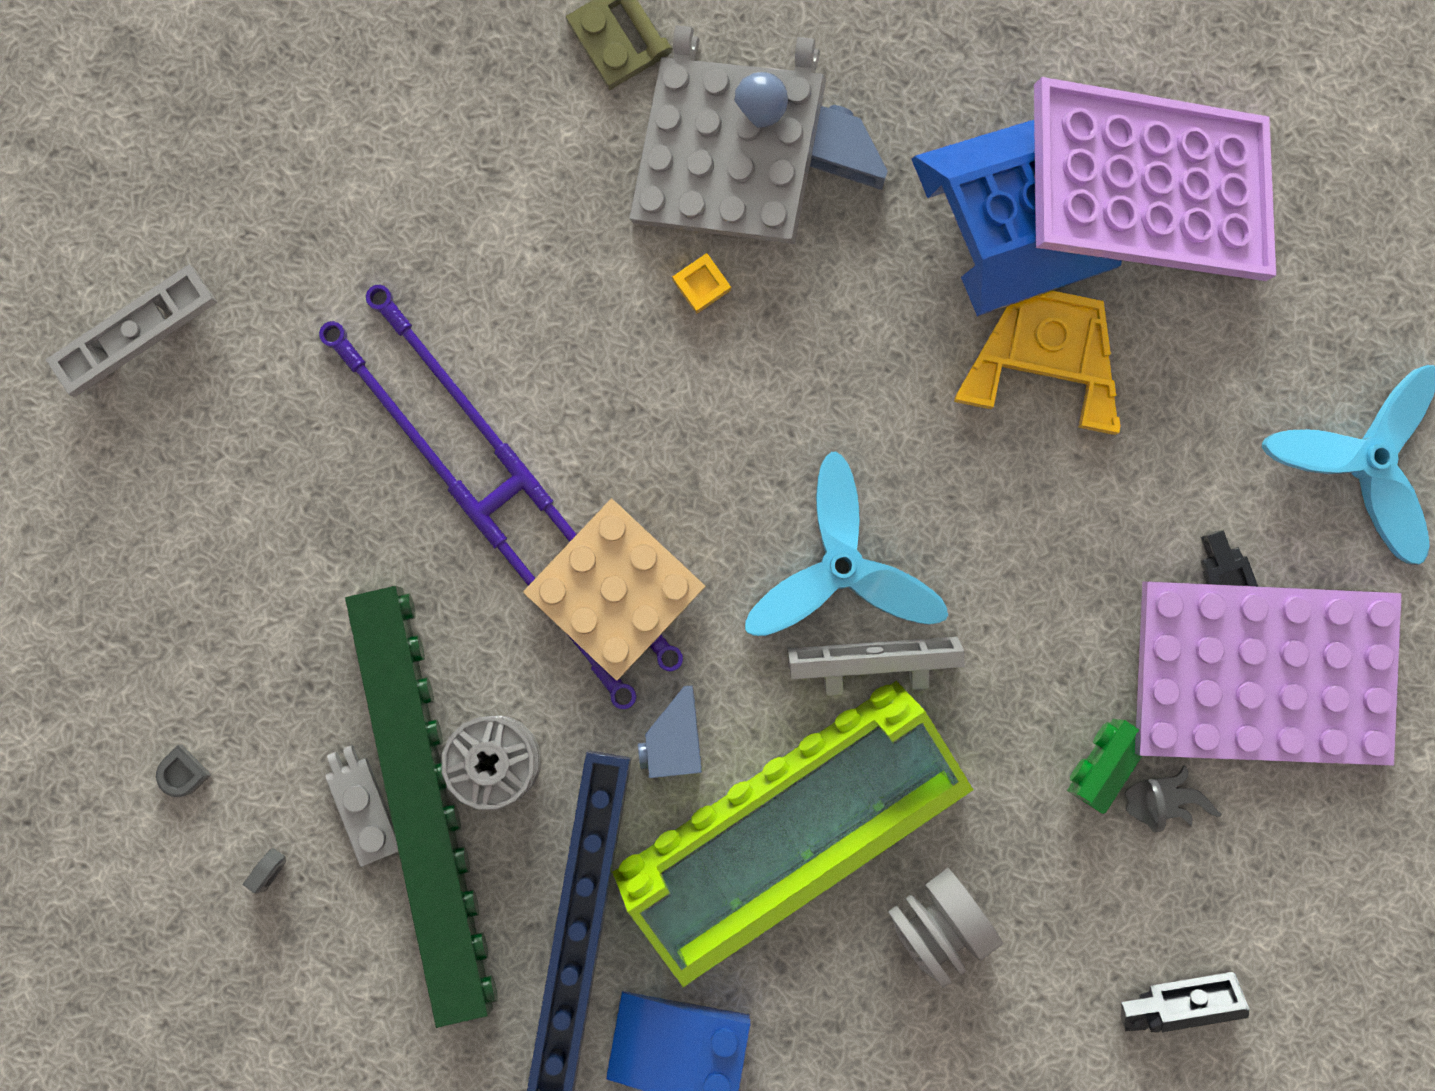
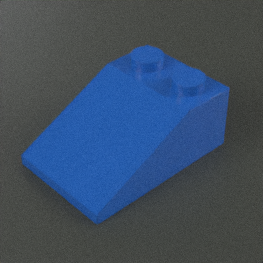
[606,991,750,1091]

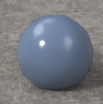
[734,72,788,128]

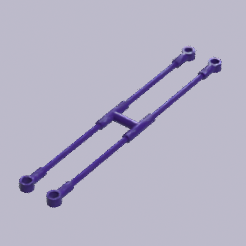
[319,284,683,709]

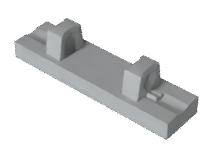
[45,264,217,398]
[788,636,965,696]

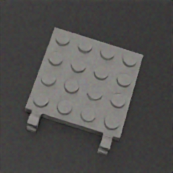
[629,25,826,244]

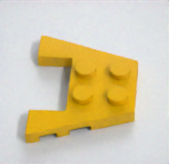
[954,291,1121,435]

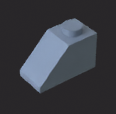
[810,105,888,190]
[638,685,702,778]

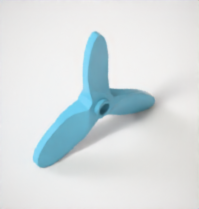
[1262,365,1435,565]
[745,452,948,636]

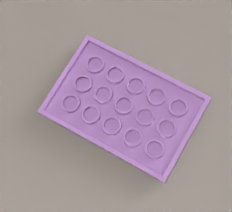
[1034,77,1276,281]
[1135,581,1401,766]

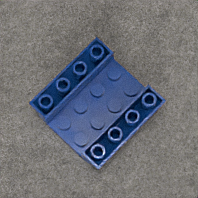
[911,120,1122,316]

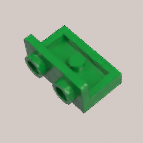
[1067,719,1142,814]

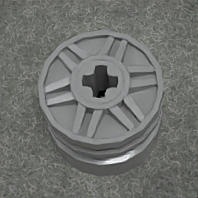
[442,716,541,809]
[888,868,1004,988]

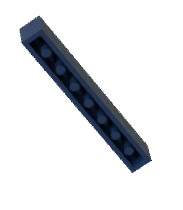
[527,750,632,1091]

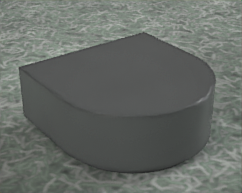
[156,744,211,797]
[242,848,286,894]

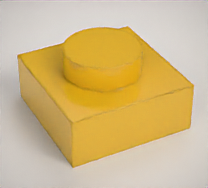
[672,253,731,314]

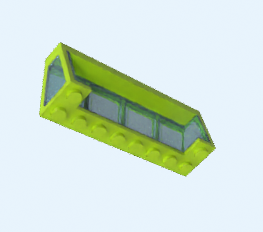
[612,680,974,987]

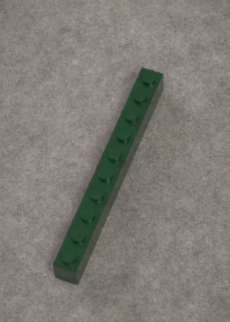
[345,586,498,1028]

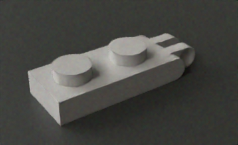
[326,745,398,867]

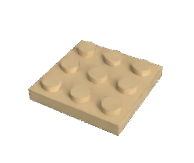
[523,498,706,681]

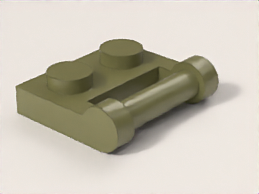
[566,0,673,91]

